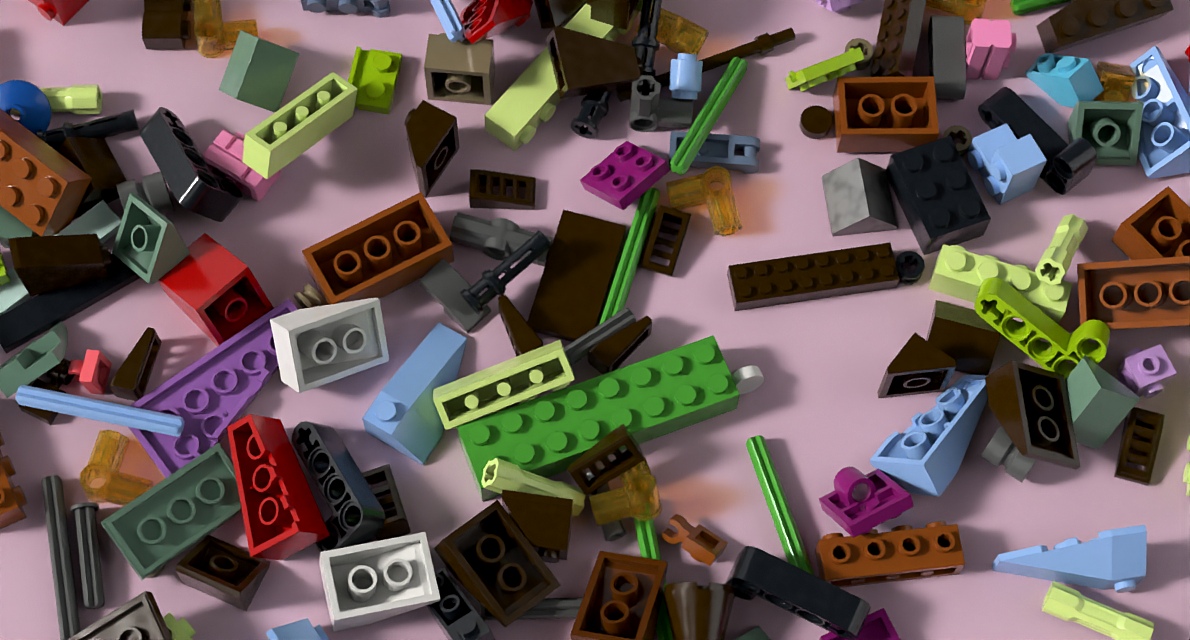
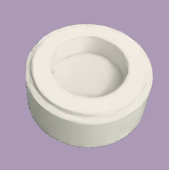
[731,365,764,395]

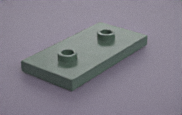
[101,443,242,581]

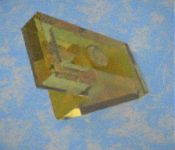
[1094,61,1136,102]

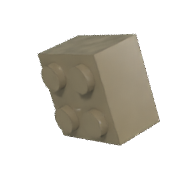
[424,33,495,105]

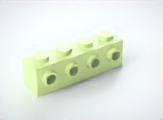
[242,72,357,179]
[928,244,1073,324]
[433,340,575,430]

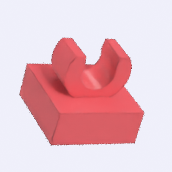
[68,349,112,395]

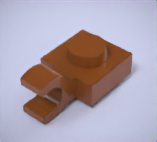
[661,514,728,566]

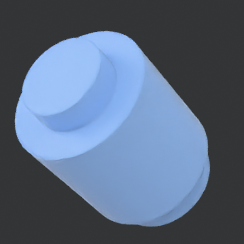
[669,53,703,100]

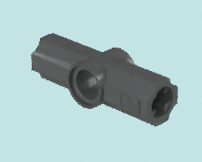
[450,212,553,267]

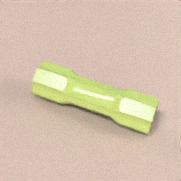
[10,85,103,115]
[1035,214,1088,285]
[481,458,586,516]
[1041,581,1154,640]

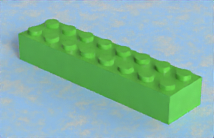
[457,335,740,501]

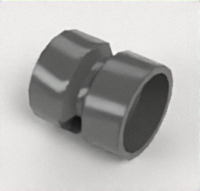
[116,171,175,215]
[981,425,1037,483]

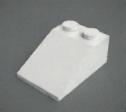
[270,297,389,393]
[319,532,440,632]

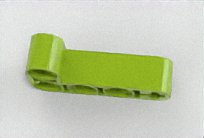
[974,277,1110,380]

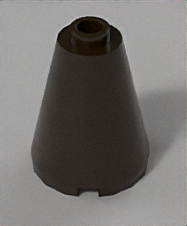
[664,582,735,640]

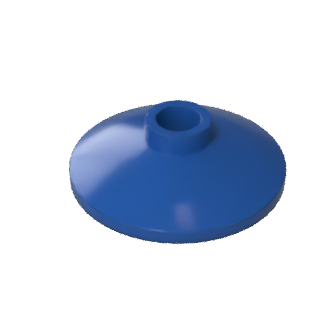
[0,80,51,137]

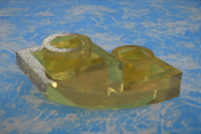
[635,5,709,55]

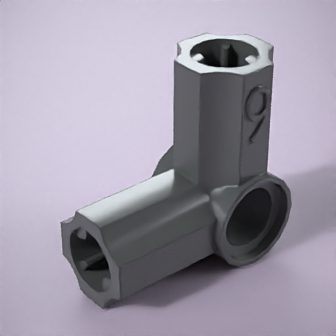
[629,75,693,132]

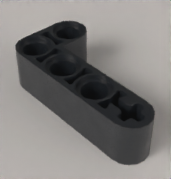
[978,87,1098,195]
[140,107,243,222]
[292,421,385,552]
[725,546,871,640]

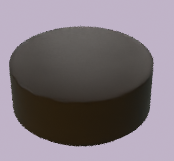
[799,105,833,139]

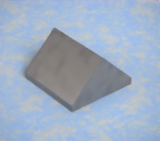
[821,158,897,236]

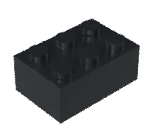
[886,136,991,255]

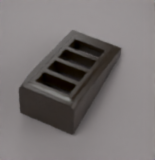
[469,169,536,210]
[640,205,691,277]
[498,294,543,356]
[588,316,652,375]
[109,327,162,401]
[1114,407,1165,486]
[567,424,645,495]
[362,464,411,541]

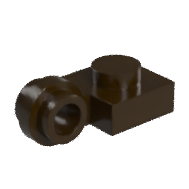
[19,358,75,425]

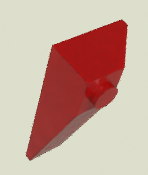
[460,0,533,44]

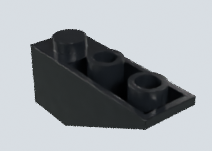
[426,567,495,640]

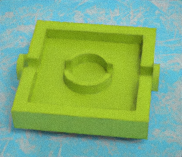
[785,47,864,92]

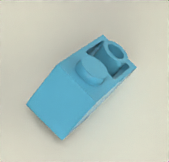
[1025,53,1104,108]

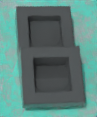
[419,259,491,333]

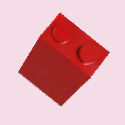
[158,233,274,346]

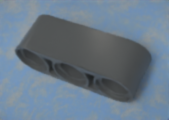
[928,15,966,100]

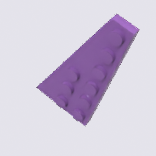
[128,299,298,478]

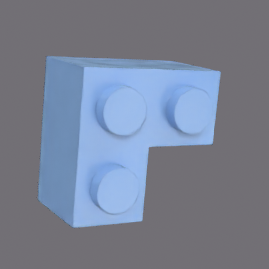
[968,123,1047,205]

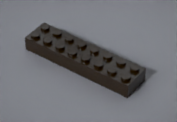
[870,0,926,77]
[727,242,899,311]

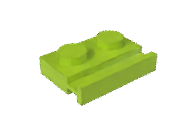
[348,46,402,115]

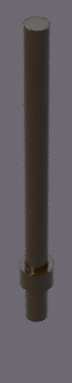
[616,28,795,102]

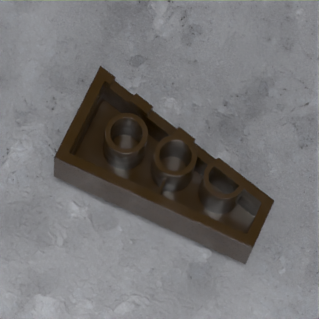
[1036,0,1174,54]

